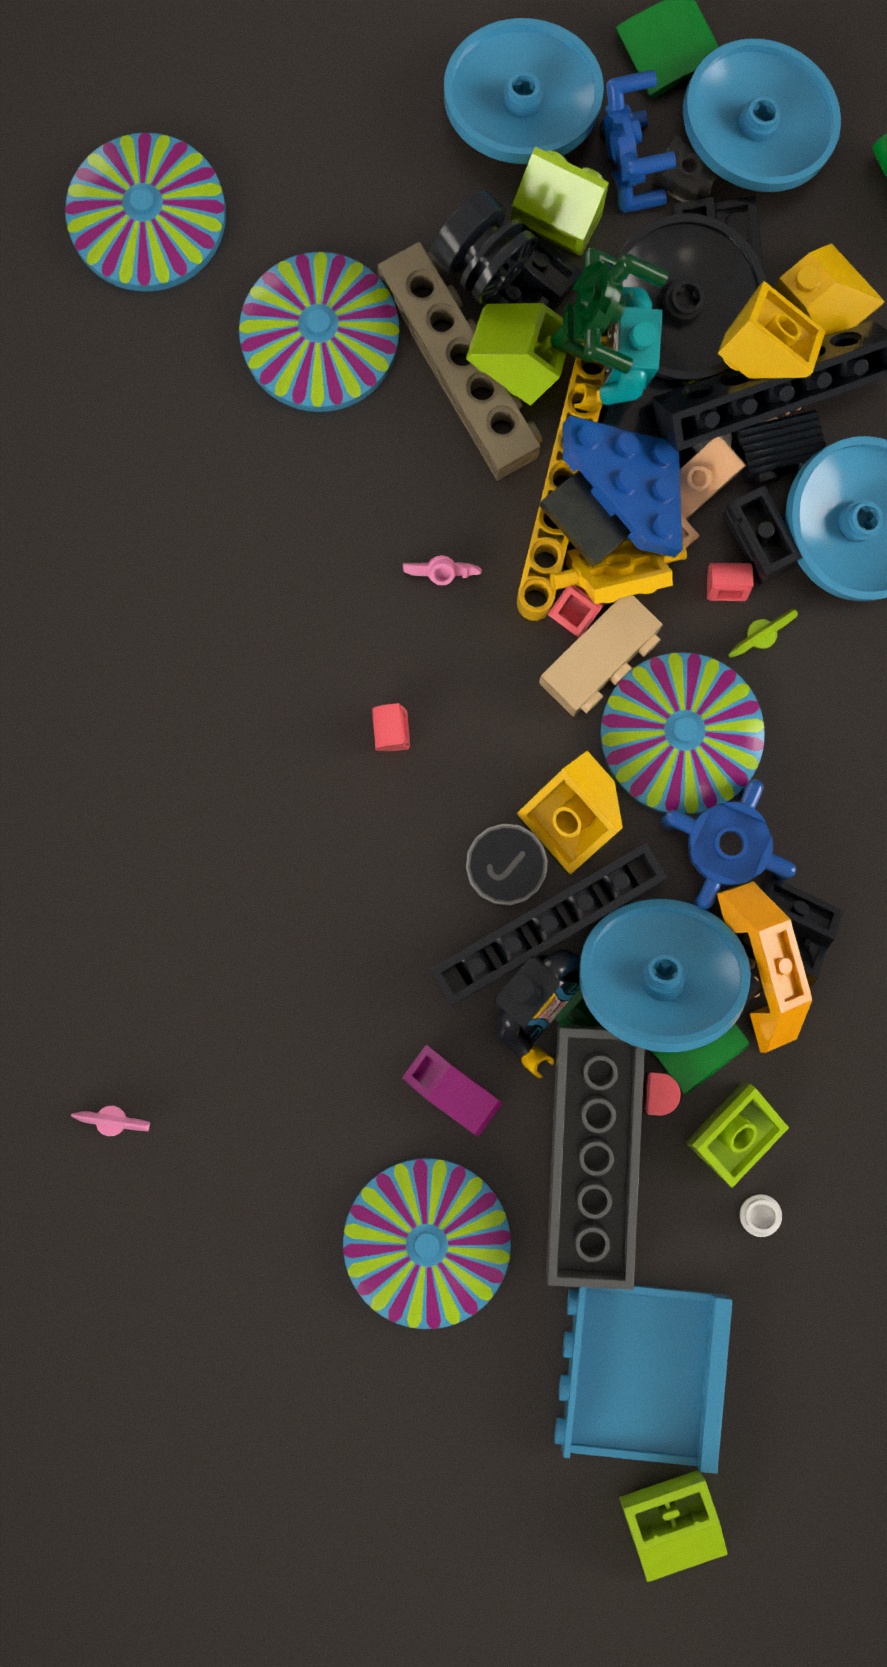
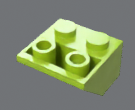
[511,147,609,256]
[466,303,567,406]
[619,1470,728,1582]

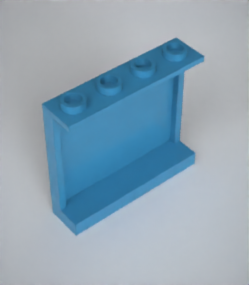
[554,1285,733,1474]

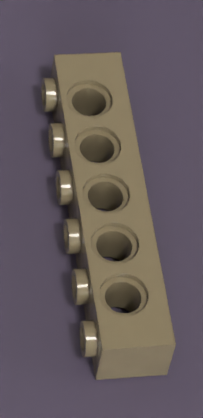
[378,241,543,481]

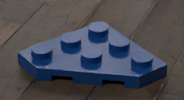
[563,416,683,557]

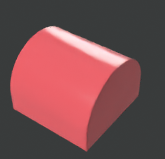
[707,563,754,601]
[547,585,606,638]
[372,703,410,751]
[642,1072,681,1116]

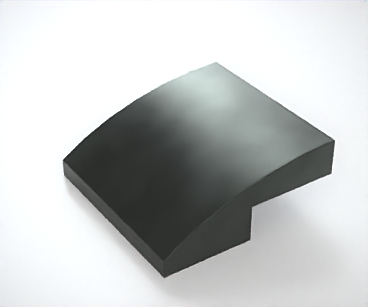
[539,471,631,567]

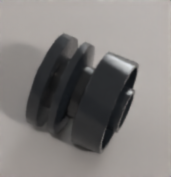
[429,190,538,304]

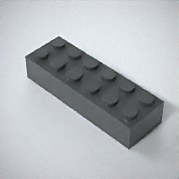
[546,1024,645,1290]

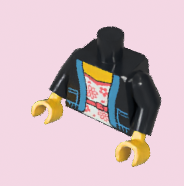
[494,949,581,1078]

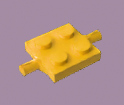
[550,538,687,604]

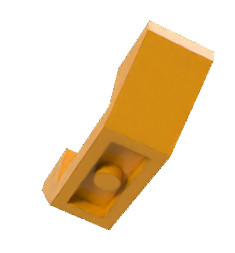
[717,881,812,1053]

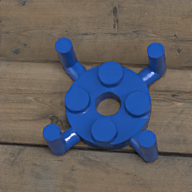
[600,69,676,213]
[660,779,796,910]

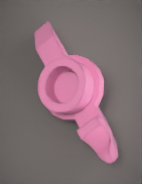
[403,555,482,585]
[71,1106,150,1136]

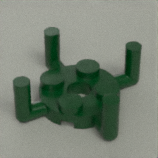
[550,248,668,374]

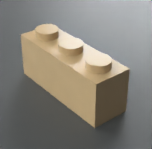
[539,595,663,717]

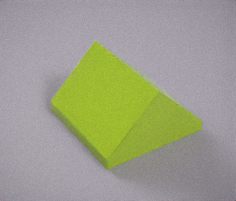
[685,1083,789,1188]

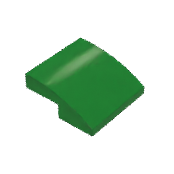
[616,0,719,100]
[650,1023,750,1096]

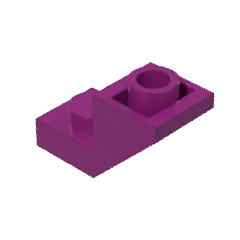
[402,1045,503,1137]

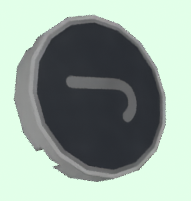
[466,824,548,906]

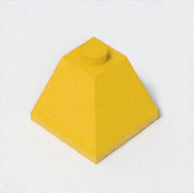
[775,243,885,337]
[718,281,826,379]
[516,751,623,875]

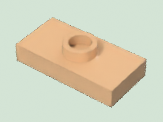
[680,436,746,520]

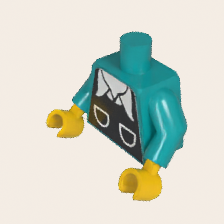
[574,287,662,413]

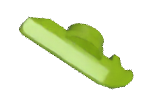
[728,608,798,658]

